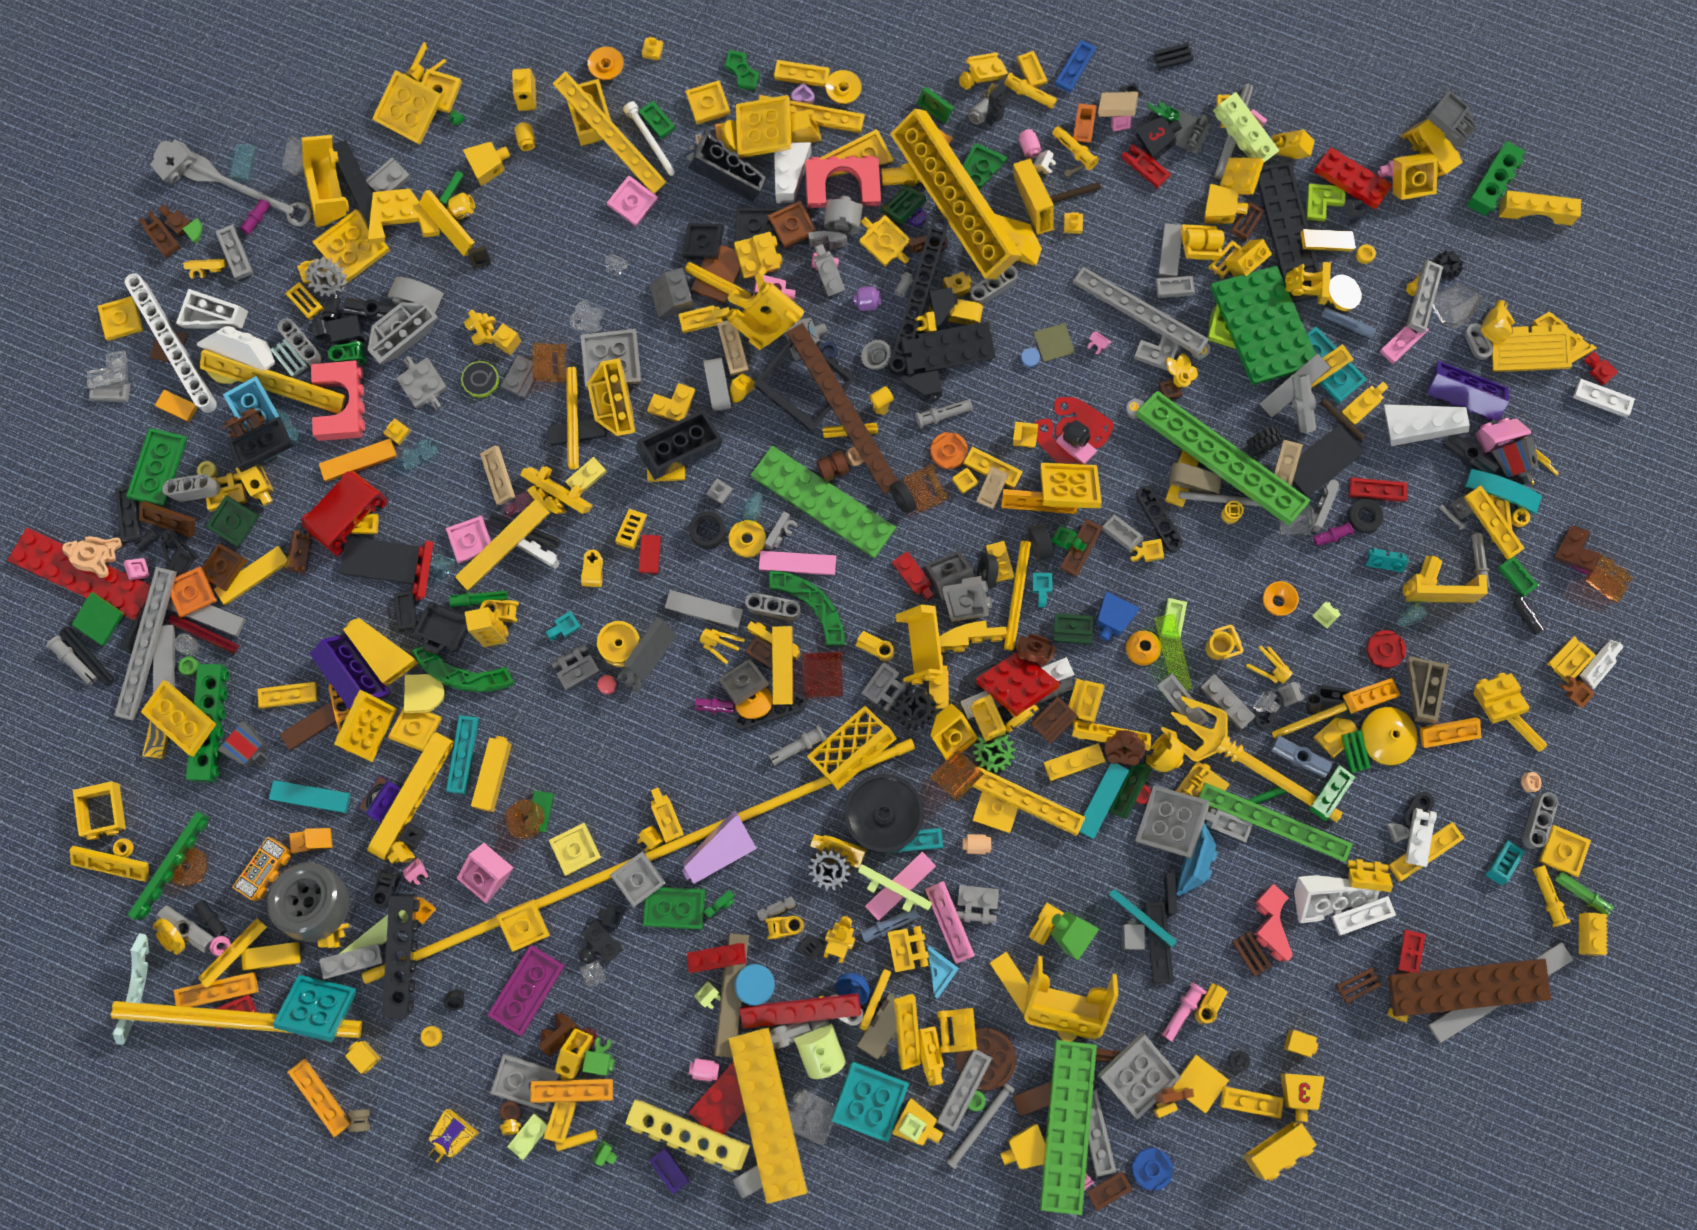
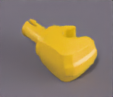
[1481,300,1515,344]

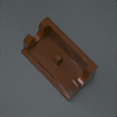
[285,530,311,574]

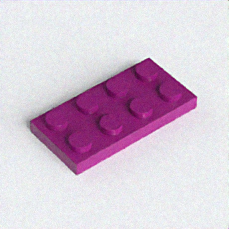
[487,945,565,1036]

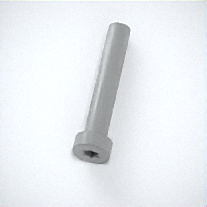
[1439,505,1466,530]

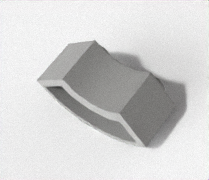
[387,277,444,313]

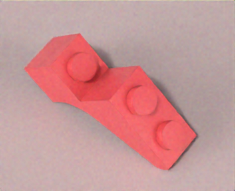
[1254,884,1292,962]

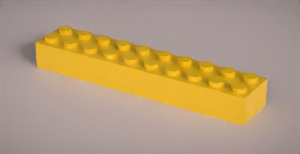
[890,109,1022,279]

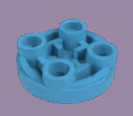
[734,964,775,1005]

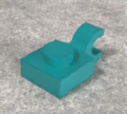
[1032,573,1052,607]
[546,611,581,641]

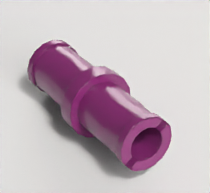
[240,199,270,235]
[1313,523,1353,547]
[695,698,735,714]

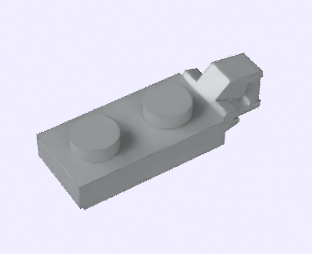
[814,244,845,297]
[1205,808,1253,842]

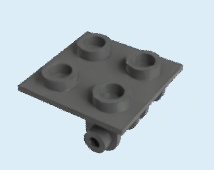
[1174,110,1211,154]

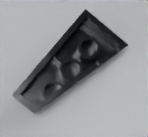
[688,129,766,202]

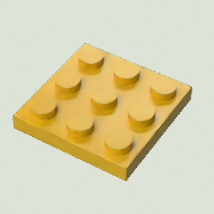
[372,70,443,144]
[736,95,792,158]
[313,209,391,283]
[1040,463,1102,509]
[334,690,397,762]

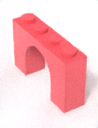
[805,155,881,208]
[311,361,365,441]

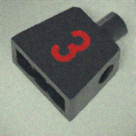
[1135,117,1182,161]

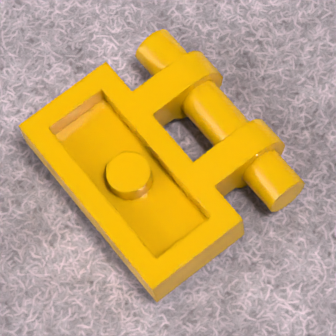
[206,472,247,512]
[1347,859,1393,892]
[887,926,929,972]

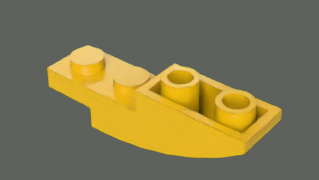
[939,621,1007,653]

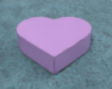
[791,83,815,104]

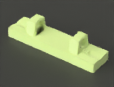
[858,864,932,913]

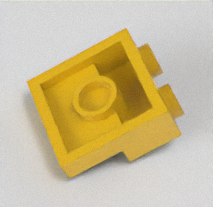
[734,232,782,279]
[1473,673,1530,724]

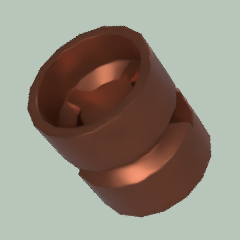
[816,450,850,483]

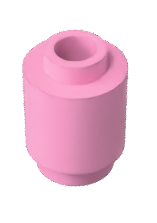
[1019,129,1042,158]
[689,1059,719,1082]

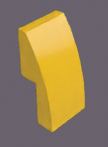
[527,486,567,514]

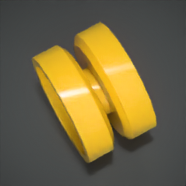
[597,621,641,668]

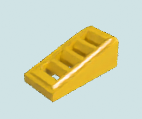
[615,509,647,550]

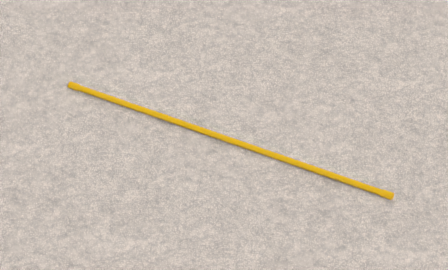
[361,738,915,984]

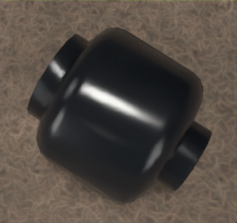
[1062,420,1091,448]

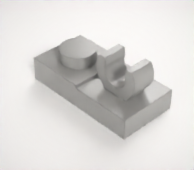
[765,511,797,551]

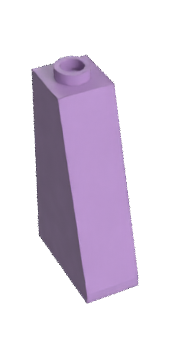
[682,811,756,884]

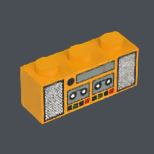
[232,837,291,901]

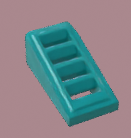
[1486,840,1525,885]

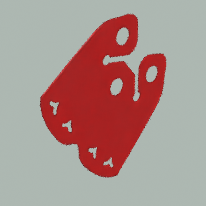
[1034,397,1114,465]

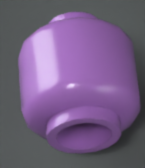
[854,287,881,311]

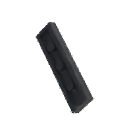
[1144,901,1174,984]

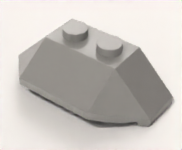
[368,303,438,365]

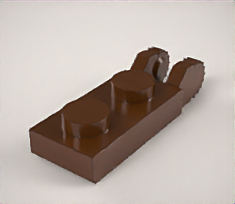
[138,211,181,258]

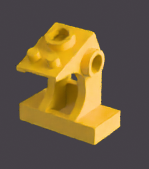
[1285,262,1331,305]

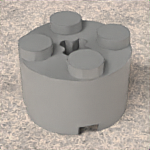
[824,196,863,235]

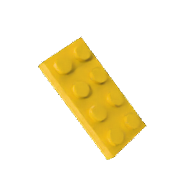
[141,680,216,756]

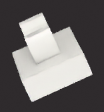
[1033,150,1056,174]

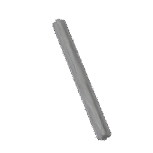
[1214,84,1253,181]

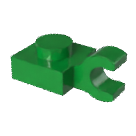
[1051,526,1086,551]

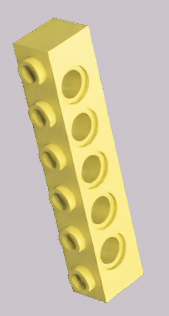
[625,1100,750,1172]

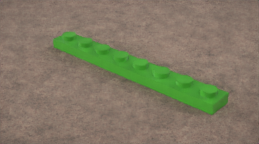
[1198,782,1353,862]

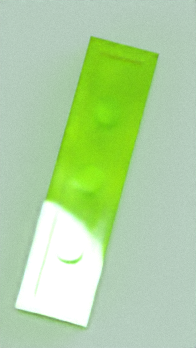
[1154,613,1192,690]

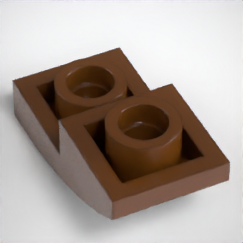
[908,236,948,254]

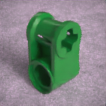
[328,341,367,365]

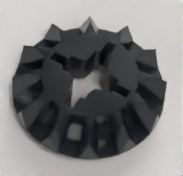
[1434,251,1463,279]

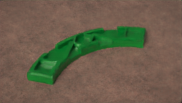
[769,570,845,646]
[411,643,514,692]

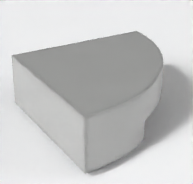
[1386,823,1410,843]

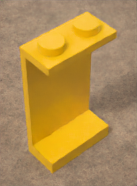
[896,605,944,685]

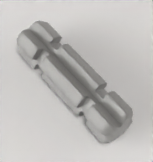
[757,897,795,921]

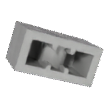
[150,140,198,184]

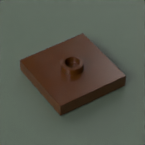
[202,543,248,591]

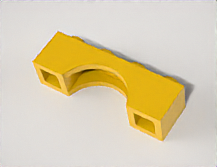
[1499,191,1581,226]

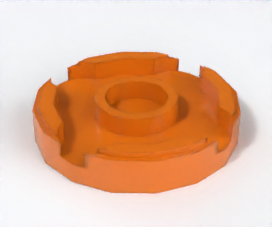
[930,432,968,469]

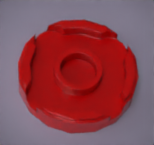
[1366,630,1406,669]

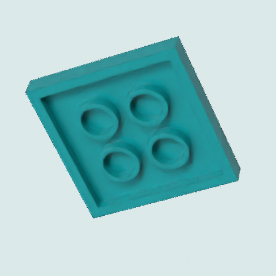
[273,975,356,1042]
[831,1061,909,1142]

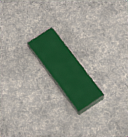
[1108,762,1153,820]

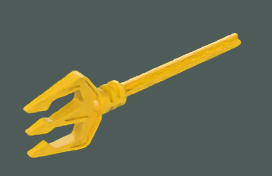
[1161,696,1343,822]

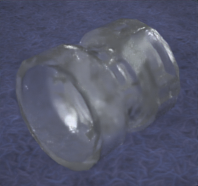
[174,634,200,656]

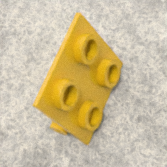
[1176,761,1230,812]

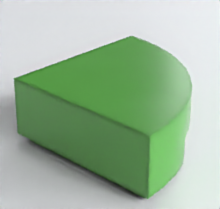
[183,218,203,244]

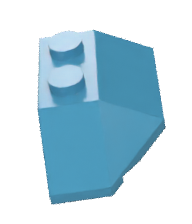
[1176,823,1217,897]

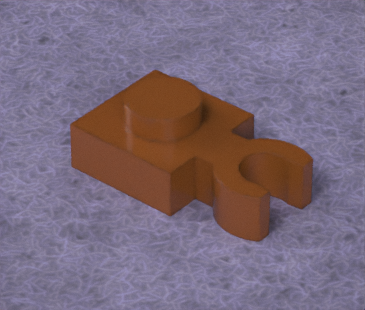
[1559,675,1595,708]
[1154,1087,1194,1103]

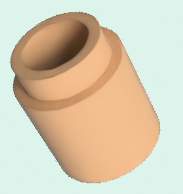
[962,834,991,855]

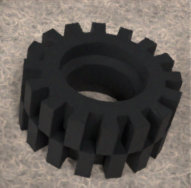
[1246,426,1284,456]

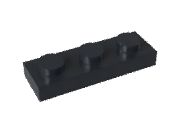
[986,82,1008,126]

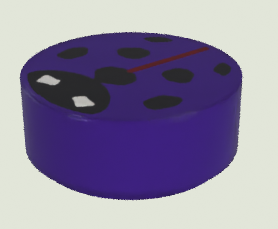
[908,208,926,226]

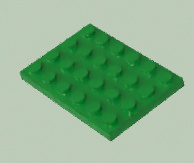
[1209,266,1316,385]

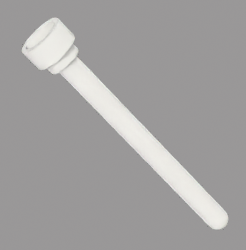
[623,102,675,176]

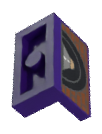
[358,775,402,823]

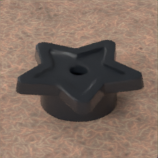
[1121,83,1143,97]

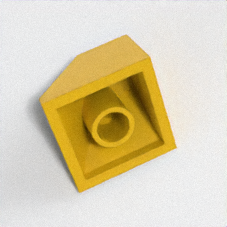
[930,704,978,763]

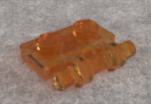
[1585,554,1633,603]

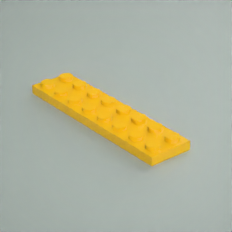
[729,1028,808,1204]

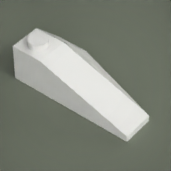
[1294,875,1379,923]

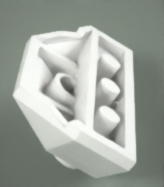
[197,326,274,371]

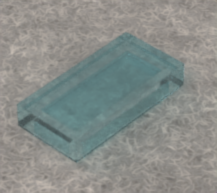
[230,143,257,181]

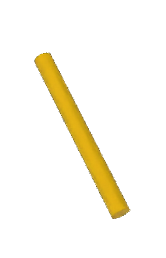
[1272,702,1348,739]

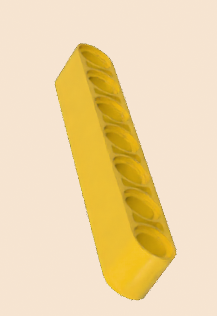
[367,732,454,861]

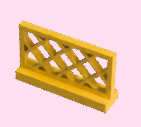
[807,706,896,790]

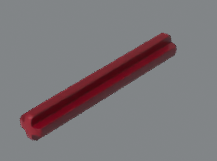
[168,614,239,654]

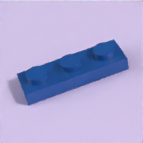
[1055,40,1096,93]

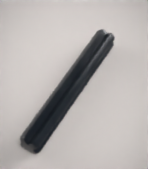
[489,513,560,548]
[60,627,115,686]

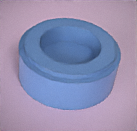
[1021,348,1040,368]

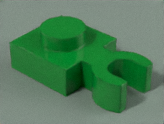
[704,890,736,919]

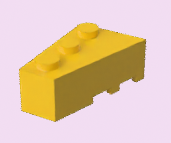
[1400,119,1462,177]

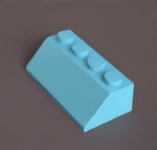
[223,376,292,463]

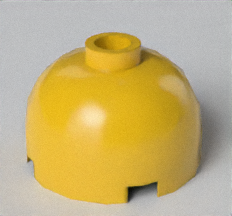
[1146,732,1184,772]

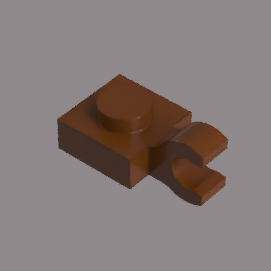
[158,204,191,237]

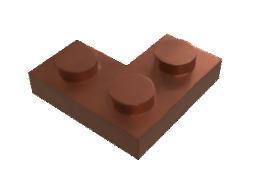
[1555,525,1601,573]

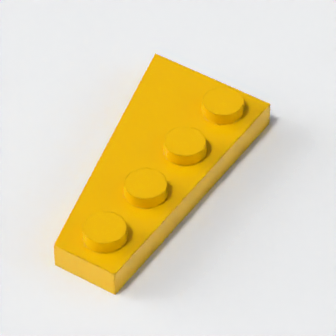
[820,129,894,177]

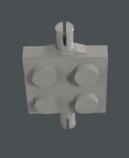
[397,356,448,411]

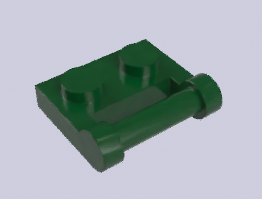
[879,184,927,225]

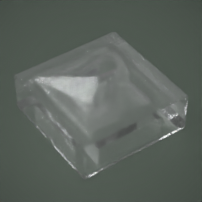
[580,960,606,987]

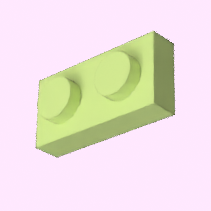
[507,1113,548,1160]

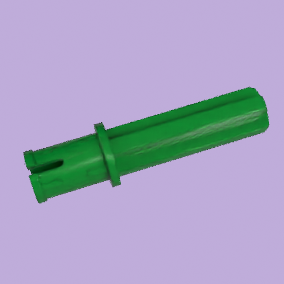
[449,591,508,607]

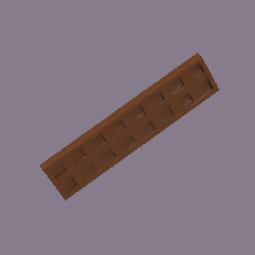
[1388,959,1551,1017]

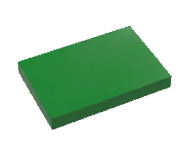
[643,887,706,930]

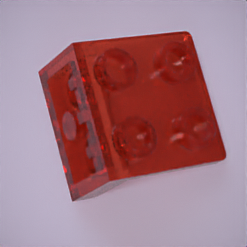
[803,652,843,697]

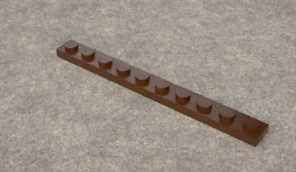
[786,323,898,495]

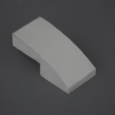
[808,231,847,249]

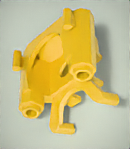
[726,267,804,350]

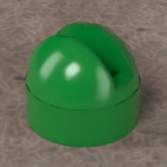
[449,110,465,126]

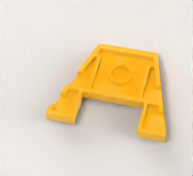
[368,189,440,243]

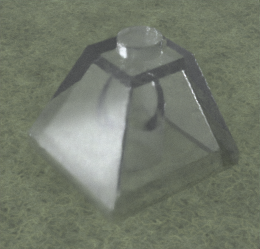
[1433,283,1483,329]

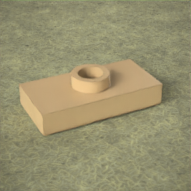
[976,466,1009,509]

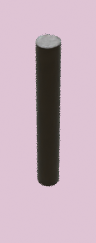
[1049,182,1101,203]
[1320,398,1366,441]

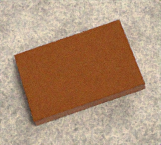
[691,245,741,304]

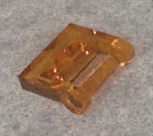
[532,343,566,382]
[902,464,949,512]

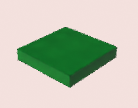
[72,592,125,646]

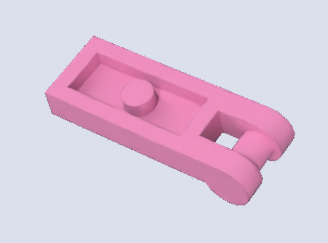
[1380,326,1429,364]

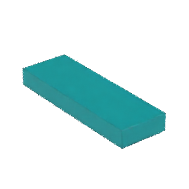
[884,828,943,854]

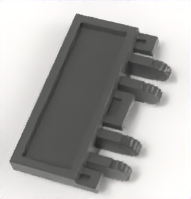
[1427,90,1476,147]

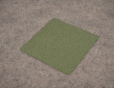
[1034,323,1075,362]

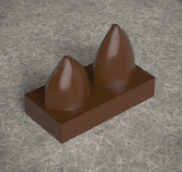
[539,1013,582,1057]

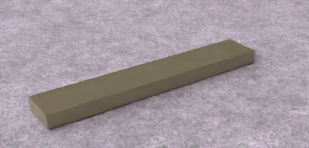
[714,933,749,1058]

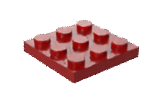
[976,651,1060,716]

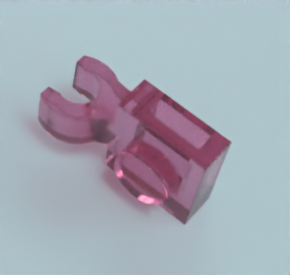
[504,491,534,517]

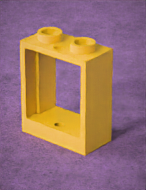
[73,781,126,840]

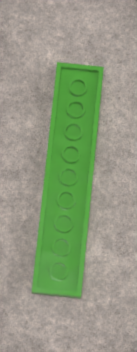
[1135,391,1311,526]

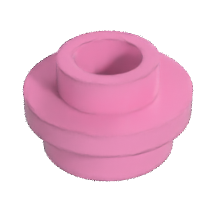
[210,936,231,956]

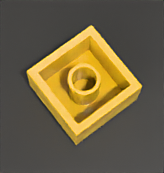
[1393,152,1438,200]

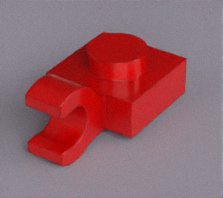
[1584,352,1618,386]

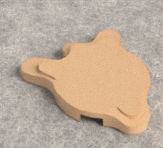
[62,536,122,578]

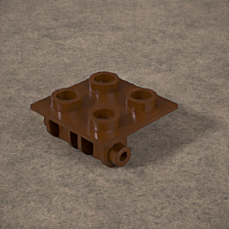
[221,408,266,439]

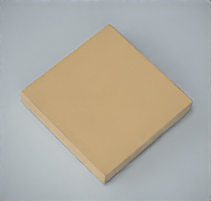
[1098,92,1138,117]

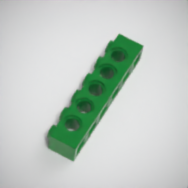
[186,664,229,782]

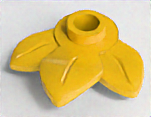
[1166,353,1197,388]

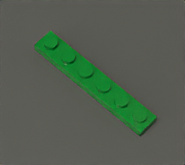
[128,811,210,920]

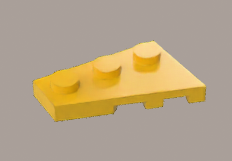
[1532,312,1597,363]

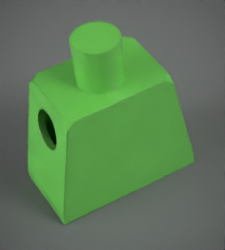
[1051,912,1099,960]

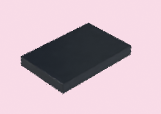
[228,416,293,472]

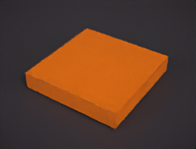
[170,566,217,618]

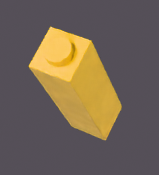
[471,736,512,813]

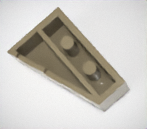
[1406,656,1449,725]

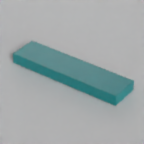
[446,715,479,795]
[1079,763,1129,839]
[269,780,351,813]
[1109,889,1177,949]

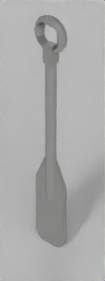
[153,141,311,227]

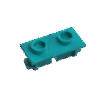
[1365,548,1409,572]

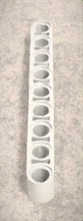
[125,274,217,413]

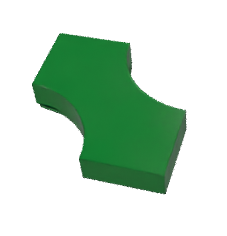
[725,50,760,91]

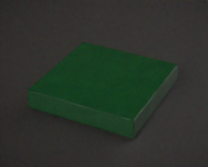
[205,495,260,547]

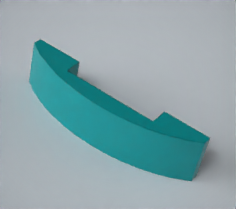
[1465,469,1542,514]

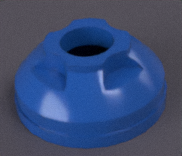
[835,973,870,1005]

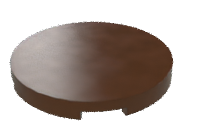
[955,1028,1016,1090]

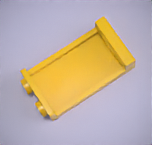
[1403,574,1488,603]

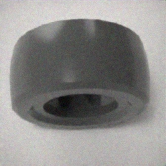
[267,862,350,942]

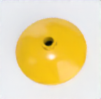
[1361,707,1418,765]

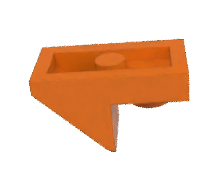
[1073,103,1097,143]

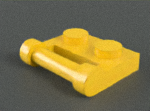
[937,1008,977,1053]

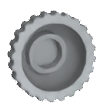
[861,340,892,370]

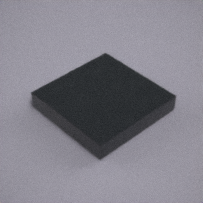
[682,223,724,259]

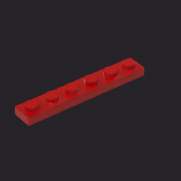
[739,993,862,1028]

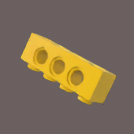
[465,607,509,647]

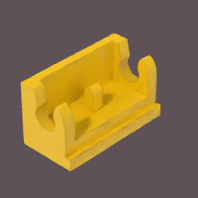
[970,694,1006,742]

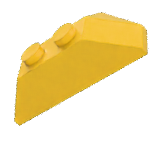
[995,214,1042,266]
[587,358,635,436]

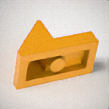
[290,828,332,854]

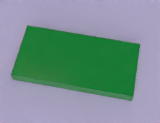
[126,428,188,507]

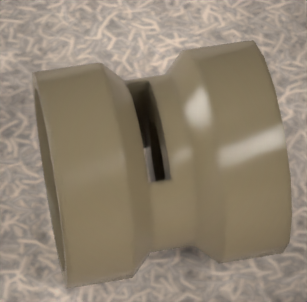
[349,1109,370,1132]

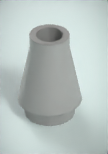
[968,98,989,125]

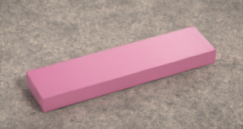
[759,551,836,576]
[865,852,936,921]
[925,881,975,964]

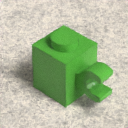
[582,1038,615,1075]

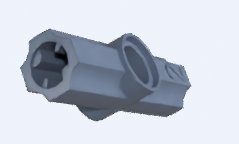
[1271,736,1332,778]

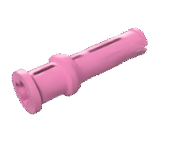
[1161,982,1207,1042]

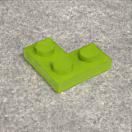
[1306,184,1345,222]

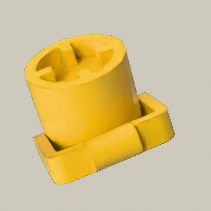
[1205,625,1243,660]

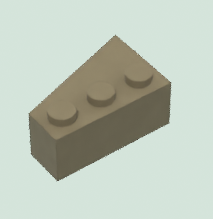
[857,993,897,1059]

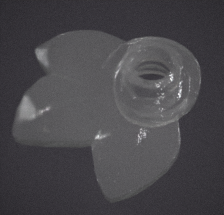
[569,299,604,333]

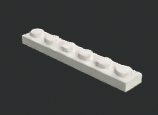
[960,657,1074,720]

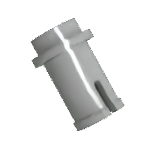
[894,272,914,297]

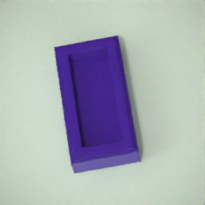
[649,1147,690,1194]

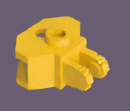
[824,916,855,964]

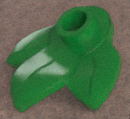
[1147,102,1180,123]

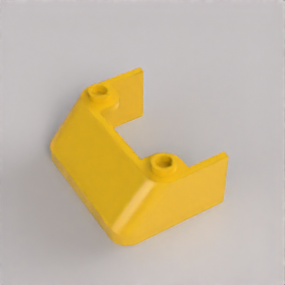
[302,135,349,227]
[1024,956,1118,1039]

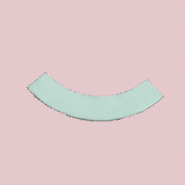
[113,933,149,1045]

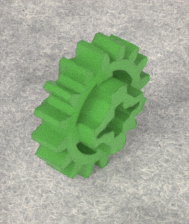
[973,735,1016,773]

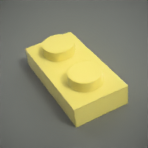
[565,457,607,494]

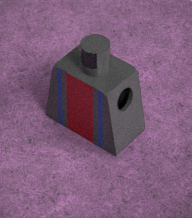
[1492,437,1539,485]
[218,721,269,768]

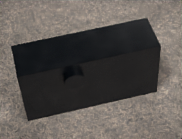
[636,409,722,480]

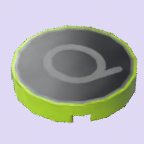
[461,361,499,398]

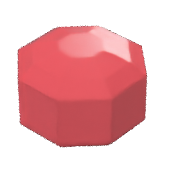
[597,675,617,695]

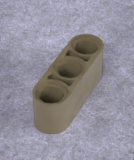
[1169,463,1222,495]

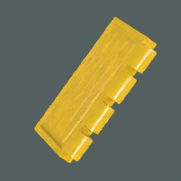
[1491,324,1572,372]

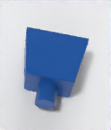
[1096,592,1140,641]

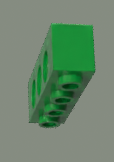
[1466,141,1526,216]

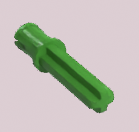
[1556,872,1614,916]

